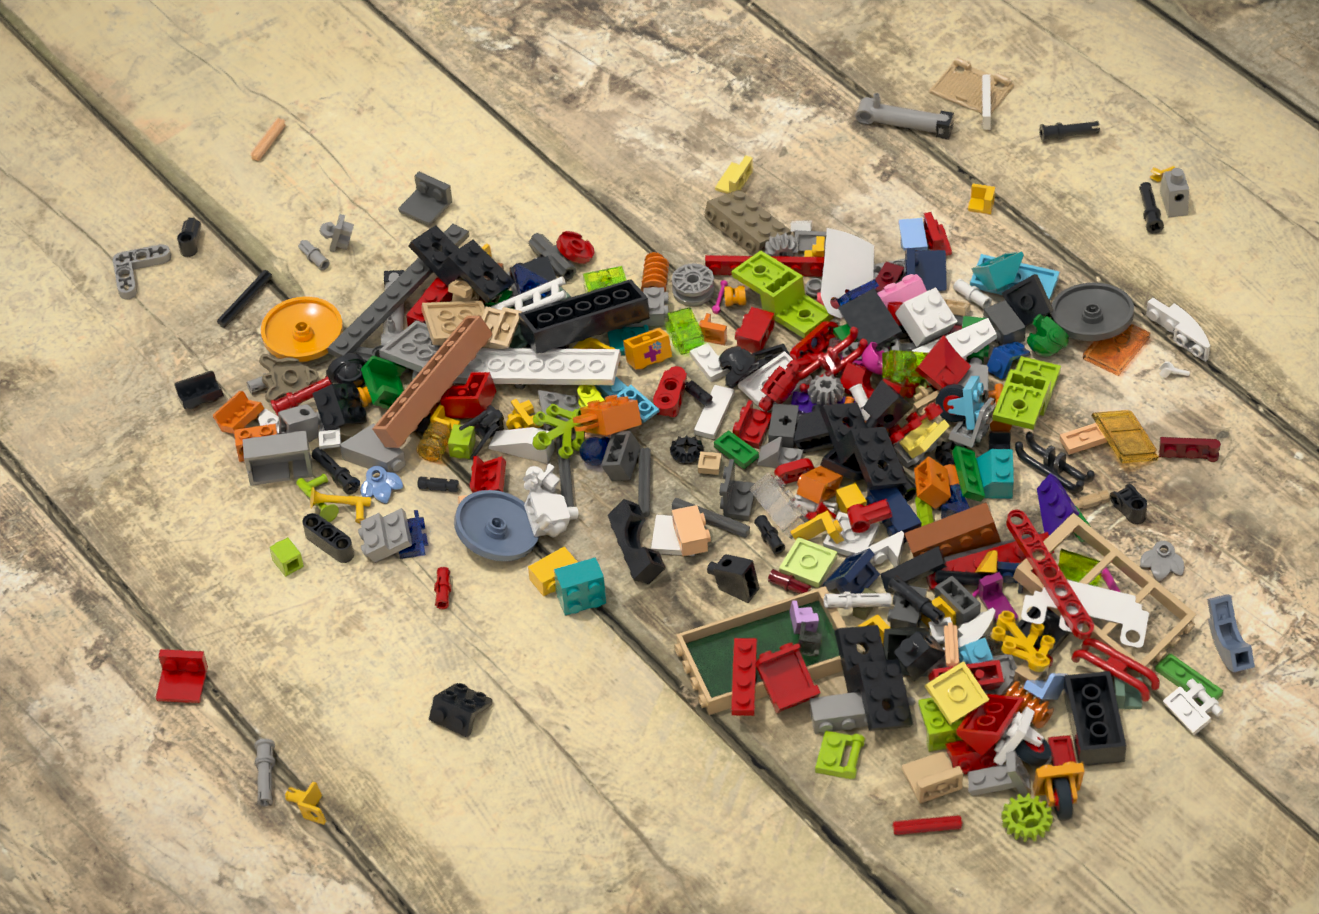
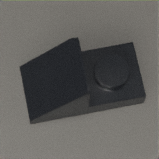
[988,430,1011,450]

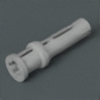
[254,739,275,807]

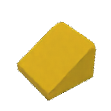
[975,550,998,574]

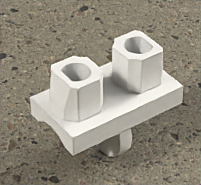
[525,463,560,494]

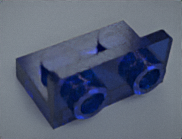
[399,510,428,559]

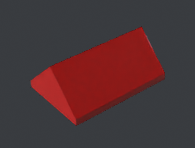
[956,694,1025,756]

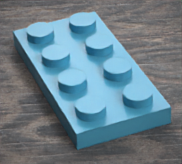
[970,254,1060,301]

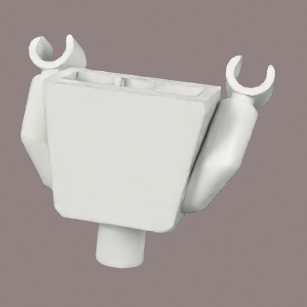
[523,473,578,538]

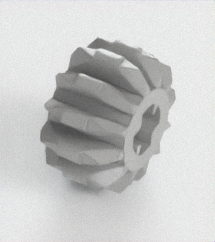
[765,232,799,257]
[808,373,844,406]

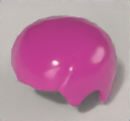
[862,342,891,375]

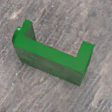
[361,356,406,409]

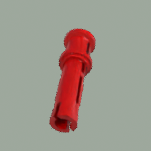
[270,376,332,416]

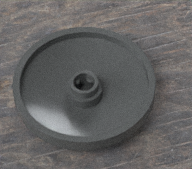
[1051,283,1134,341]

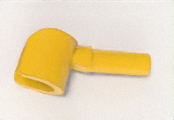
[1149,166,1175,182]

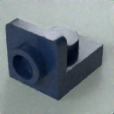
[997,562,1023,593]

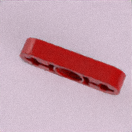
[790,321,838,360]

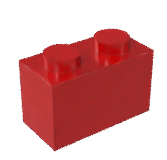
[734,307,775,353]

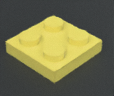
[924,661,989,725]

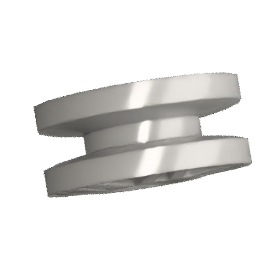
[672,263,715,306]

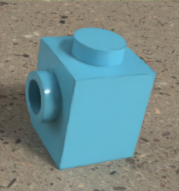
[958,638,993,664]

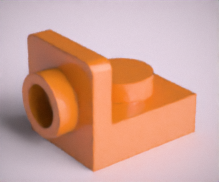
[698,313,727,346]

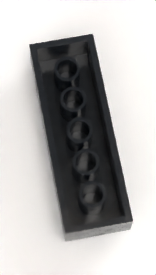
[518,279,650,354]

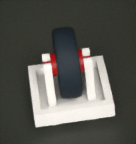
[994,707,1052,767]

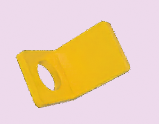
[285,782,326,825]

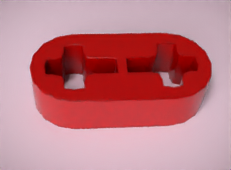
[774,458,815,485]

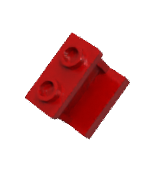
[755,642,821,713]

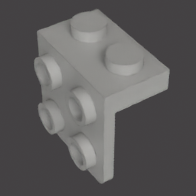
[949,398,996,448]

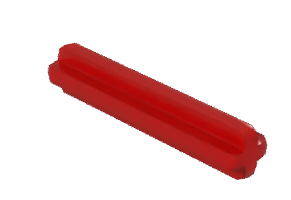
[893,815,962,835]

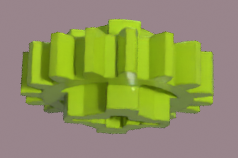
[1001,793,1053,842]

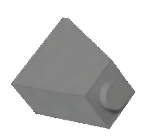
[340,423,406,473]

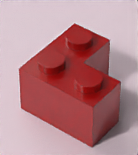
[440,372,497,419]

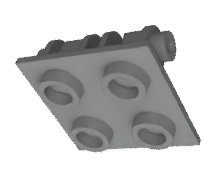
[538,390,579,431]

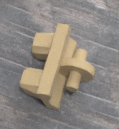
[909,385,940,417]

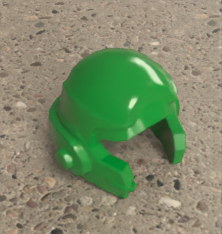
[1027,314,1069,357]

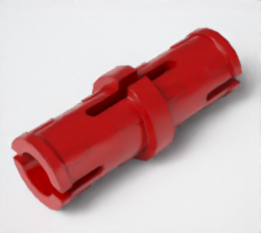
[434,567,451,609]

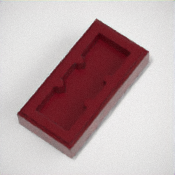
[870,261,905,293]

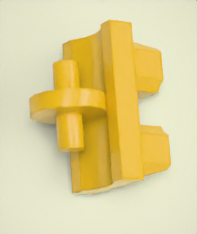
[506,399,543,430]

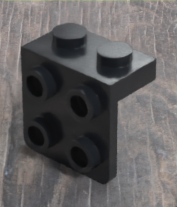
[312,384,367,431]
[428,683,493,737]

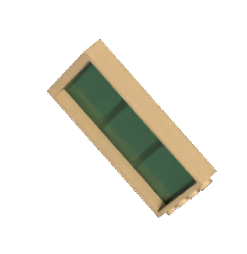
[674,586,860,715]

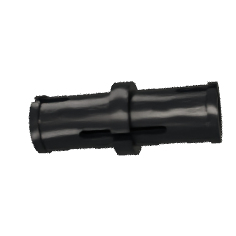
[754,515,785,554]

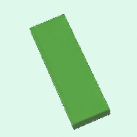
[1155,653,1224,704]

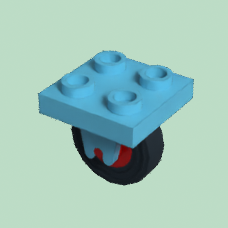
[935,376,985,430]

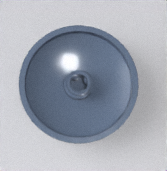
[454,490,539,561]

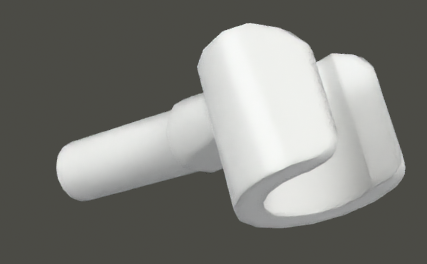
[1159,361,1190,378]

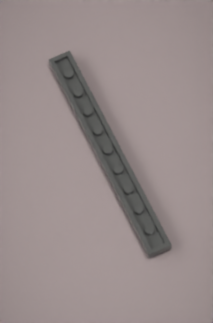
[327,224,469,358]

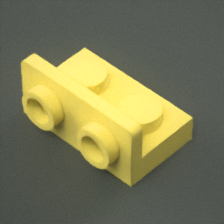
[899,417,950,459]

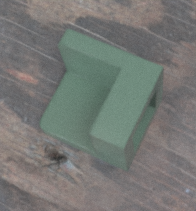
[1114,677,1142,709]

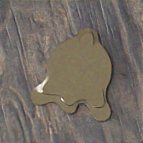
[259,354,318,403]

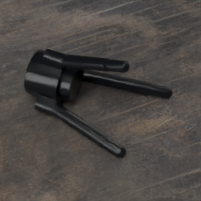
[459,407,499,460]

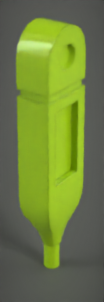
[915,496,934,527]

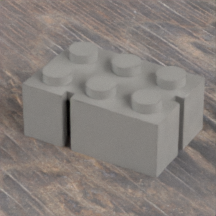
[243,431,313,486]

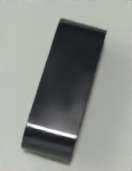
[302,513,354,563]

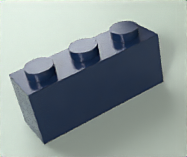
[865,487,922,543]

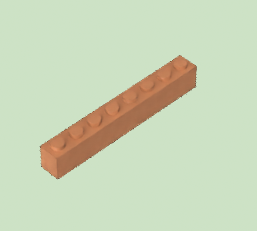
[372,316,493,448]

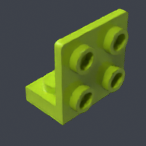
[918,697,966,752]

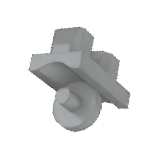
[320,214,354,252]

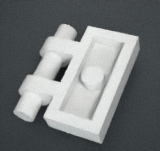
[1163,679,1223,735]

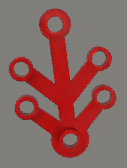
[888,402,943,444]

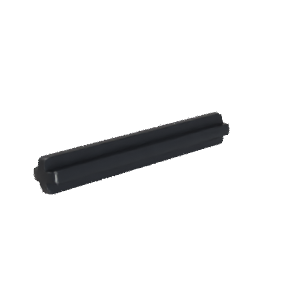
[217,270,272,328]

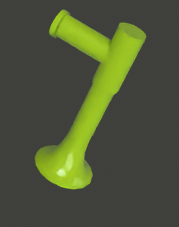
[296,473,339,522]

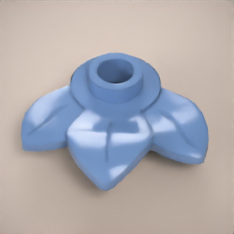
[360,466,403,504]

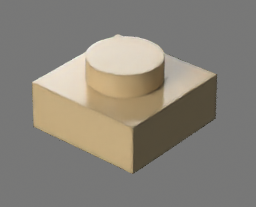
[698,451,722,475]

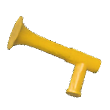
[310,487,371,524]

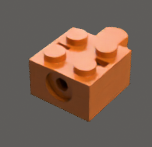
[573,395,642,436]

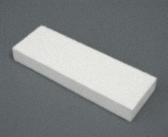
[982,75,991,130]
[694,385,734,439]

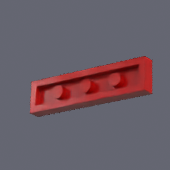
[731,638,757,716]

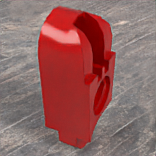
[653,366,687,417]

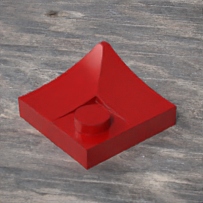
[915,335,971,391]

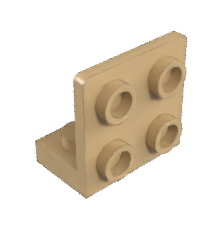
[902,751,963,804]

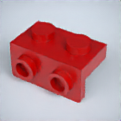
[470,455,506,493]

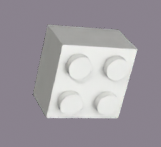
[895,288,958,347]

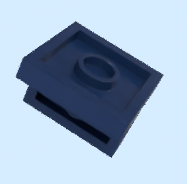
[822,548,880,594]

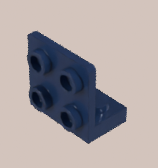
[905,248,947,291]

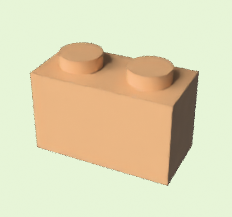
[672,505,711,556]

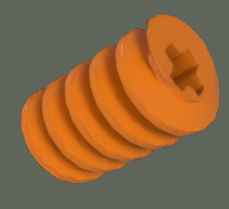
[641,252,669,293]
[1005,681,1054,729]

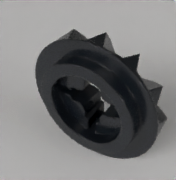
[670,435,704,463]
[935,440,967,466]

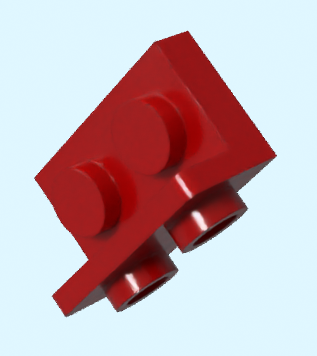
[923,212,952,256]
[732,400,772,449]
[945,740,999,775]

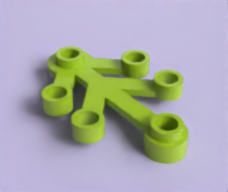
[532,404,586,459]

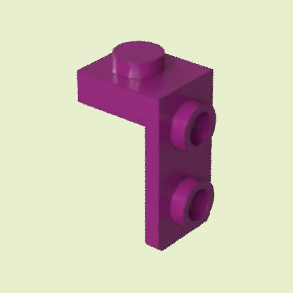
[978,572,1018,622]

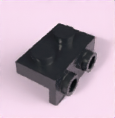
[174,370,224,409]

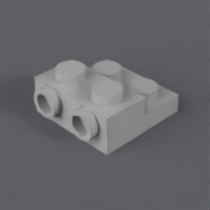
[624,287,669,328]
[358,508,412,563]

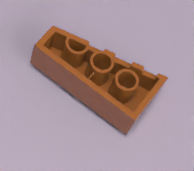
[904,502,1001,558]

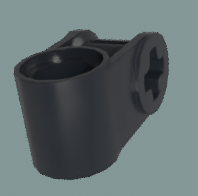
[1110,483,1147,524]

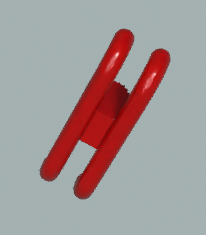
[794,327,868,393]
[1071,638,1160,702]

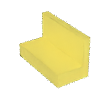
[715,155,753,194]

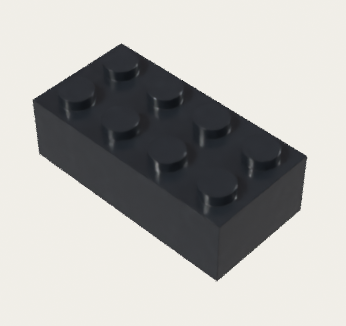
[1063,671,1126,766]

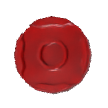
[556,231,595,264]

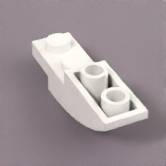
[1146,298,1210,362]
[928,608,995,673]

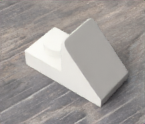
[865,531,904,567]

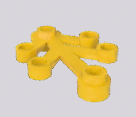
[991,611,1055,672]

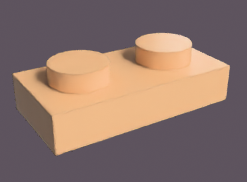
[1060,422,1108,455]

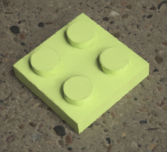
[779,537,838,588]

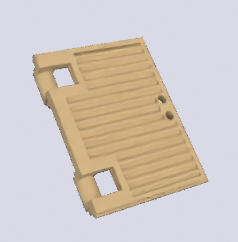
[929,57,1014,114]

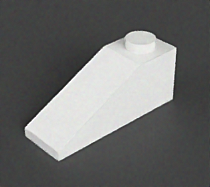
[489,427,555,464]

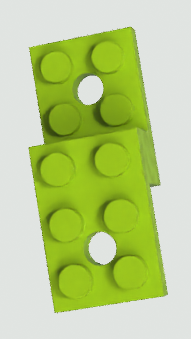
[732,250,834,338]
[992,356,1061,430]

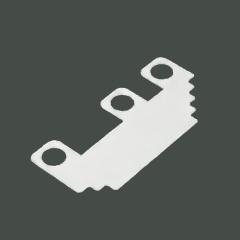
[1021,580,1149,648]

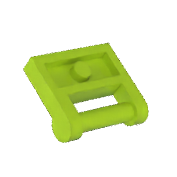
[815,731,865,779]

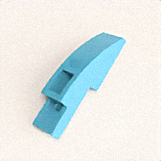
[594,377,659,423]

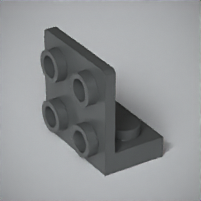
[398,171,453,225]
[719,459,756,521]

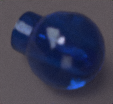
[579,437,610,466]

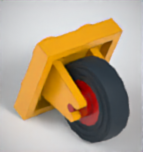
[1032,762,1085,820]

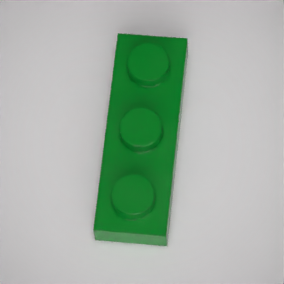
[952,446,985,502]

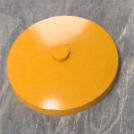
[261,297,343,362]

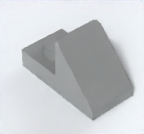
[757,437,803,468]

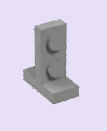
[968,751,1031,797]

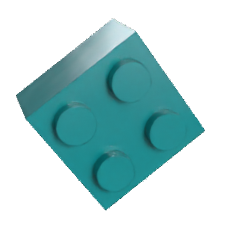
[554,557,606,616]

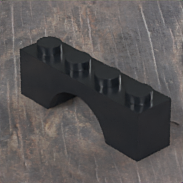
[607,499,666,584]

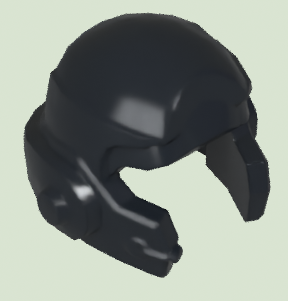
[718,346,759,389]
[325,353,367,388]

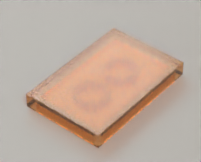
[1083,324,1151,376]

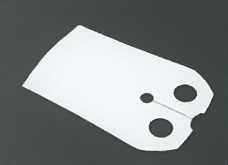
[821,228,874,319]

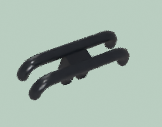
[1015,432,1095,493]

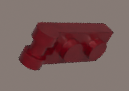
[1158,437,1221,462]

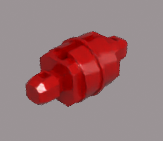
[758,359,802,412]

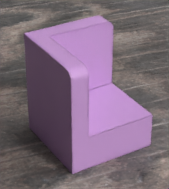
[790,600,819,634]

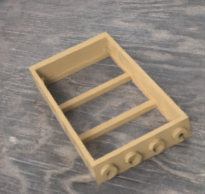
[1013,513,1197,677]

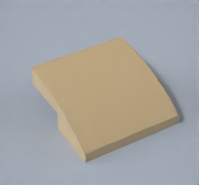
[482,307,522,349]

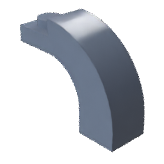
[1207,594,1255,672]

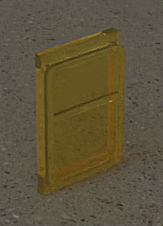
[1091,410,1159,463]

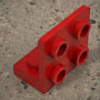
[156,649,208,703]

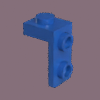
[987,342,1030,379]

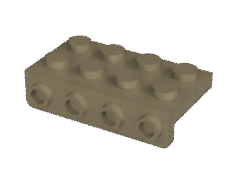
[704,190,792,256]

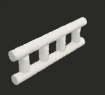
[490,276,567,312]

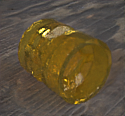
[416,422,451,462]

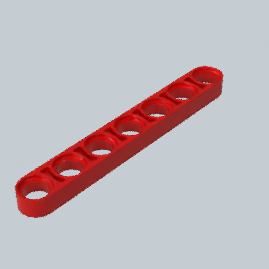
[1006,509,1094,640]

